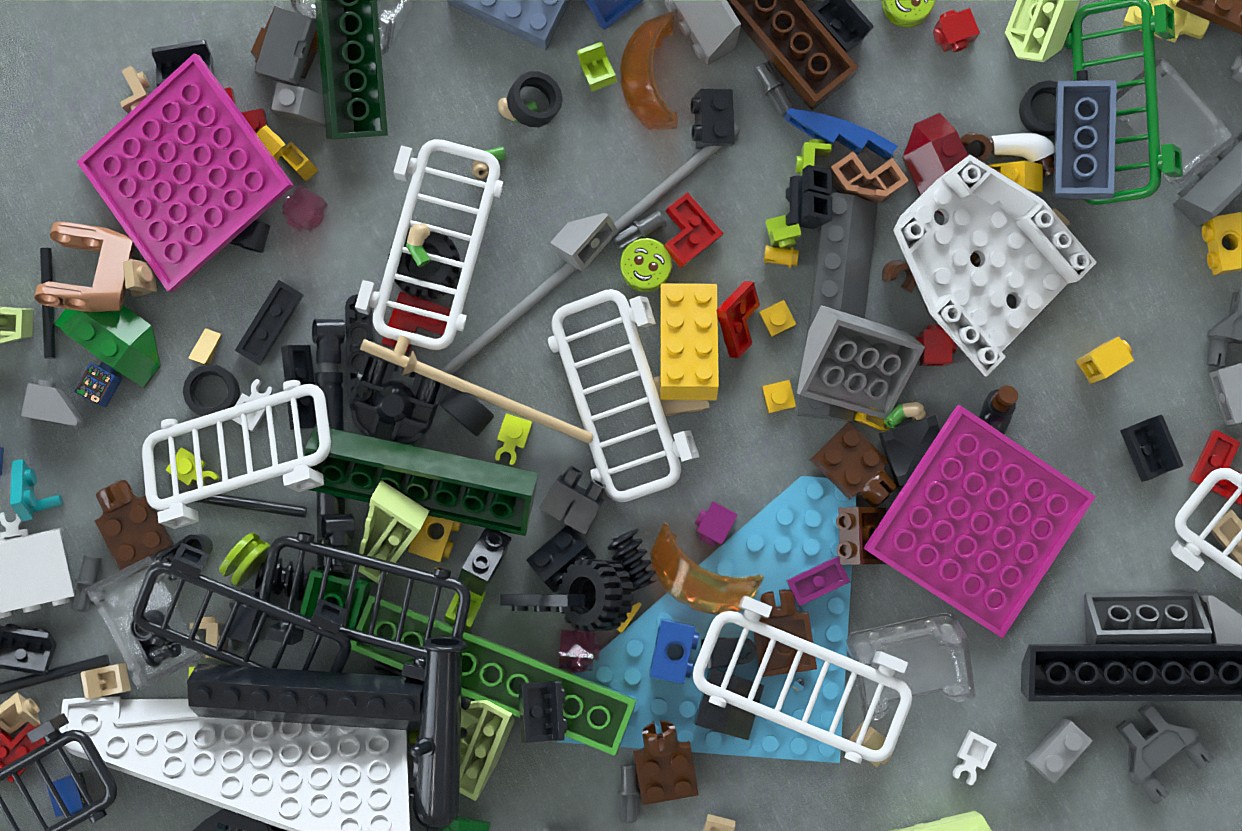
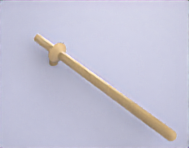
[360,335,593,443]

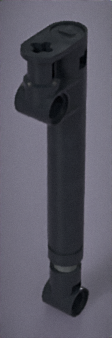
[312,319,355,570]

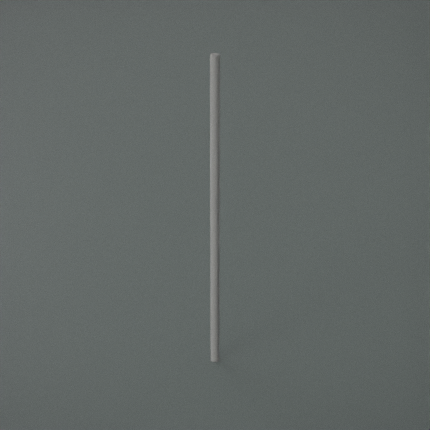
[441,123,740,375]

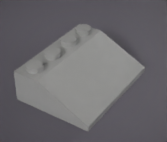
[664,0,741,65]
[797,305,925,419]

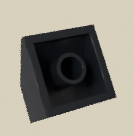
[694,668,764,740]

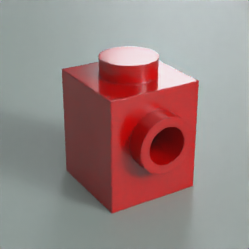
[933,8,980,52]
[915,325,957,366]

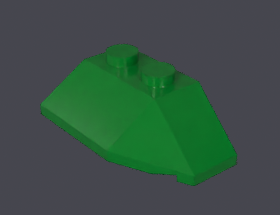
[54,305,161,388]

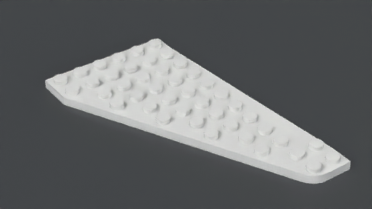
[60,696,411,831]

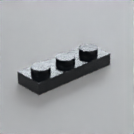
[234,280,304,366]
[281,345,315,430]
[500,594,585,612]

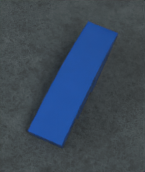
[784,108,898,161]

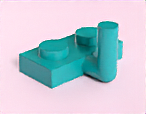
[10,459,63,521]

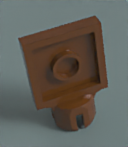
[810,421,896,508]
[94,480,173,571]
[753,589,817,677]
[633,720,699,805]

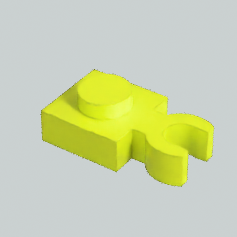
[495,413,533,466]
[166,447,220,487]

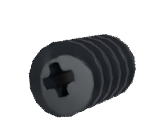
[607,528,659,592]
[255,558,315,600]

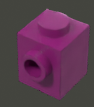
[694,501,738,547]

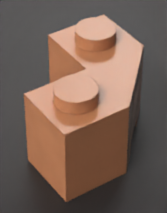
[829,151,909,203]

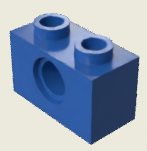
[649,618,699,684]

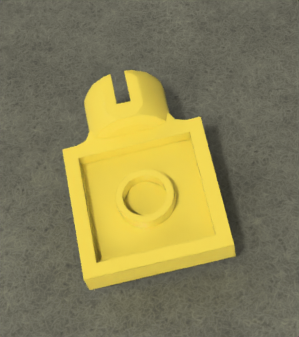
[1122,0,1210,43]

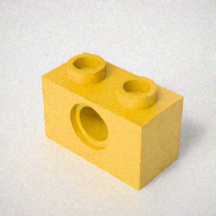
[1202,212,1242,276]
[1076,336,1134,384]
[408,515,461,563]

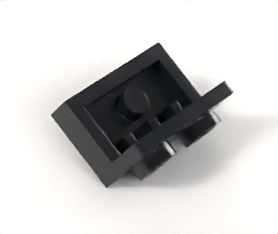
[810,0,874,53]
[151,40,214,87]
[690,89,735,149]
[1120,414,1183,482]
[526,525,596,592]
[0,624,56,676]
[518,681,567,743]

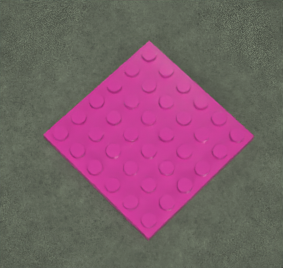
[77,54,294,292]
[864,405,1096,638]

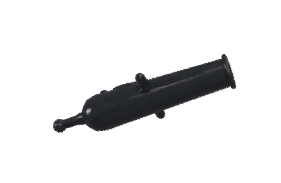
[409,637,467,831]

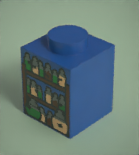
[74,361,122,407]
[46,772,88,817]

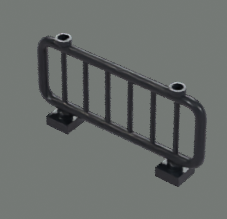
[259,532,471,681]
[133,543,352,673]
[0,713,117,831]

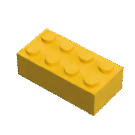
[660,284,719,400]

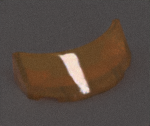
[620,12,678,130]
[650,522,764,615]

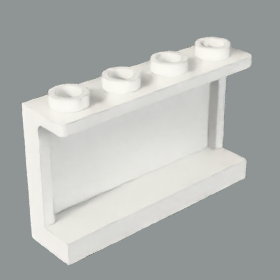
[0,528,75,618]

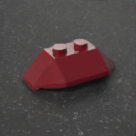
[902,113,968,216]

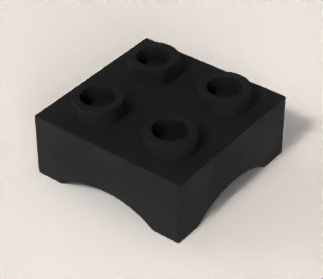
[879,415,940,487]

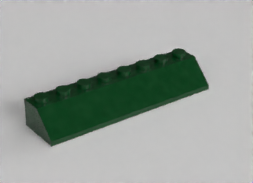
[314,0,388,139]
[305,425,538,536]

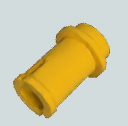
[764,245,799,269]

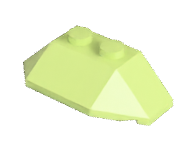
[1005,0,1080,62]
[459,700,515,801]

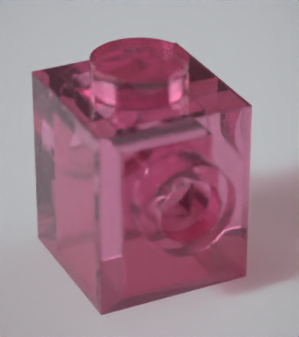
[282,185,328,232]
[559,629,600,672]

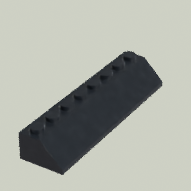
[1021,644,1242,702]
[187,663,424,731]

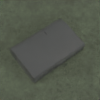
[254,7,317,86]

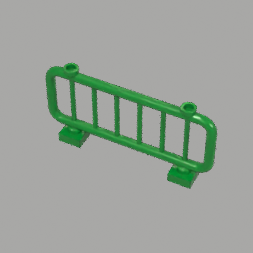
[1064,0,1183,205]

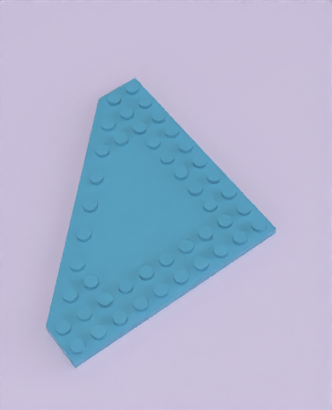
[557,476,856,763]

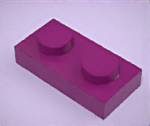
[786,556,850,606]

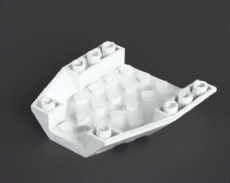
[893,155,1097,377]

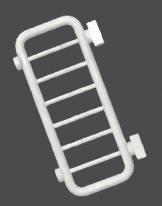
[355,139,504,350]
[548,289,699,502]
[142,380,331,529]
[1170,468,1242,580]
[693,596,912,764]

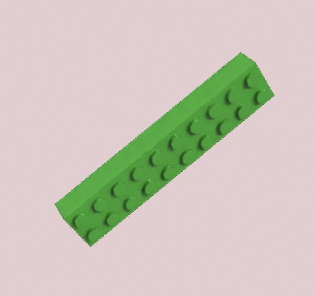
[351,595,638,756]

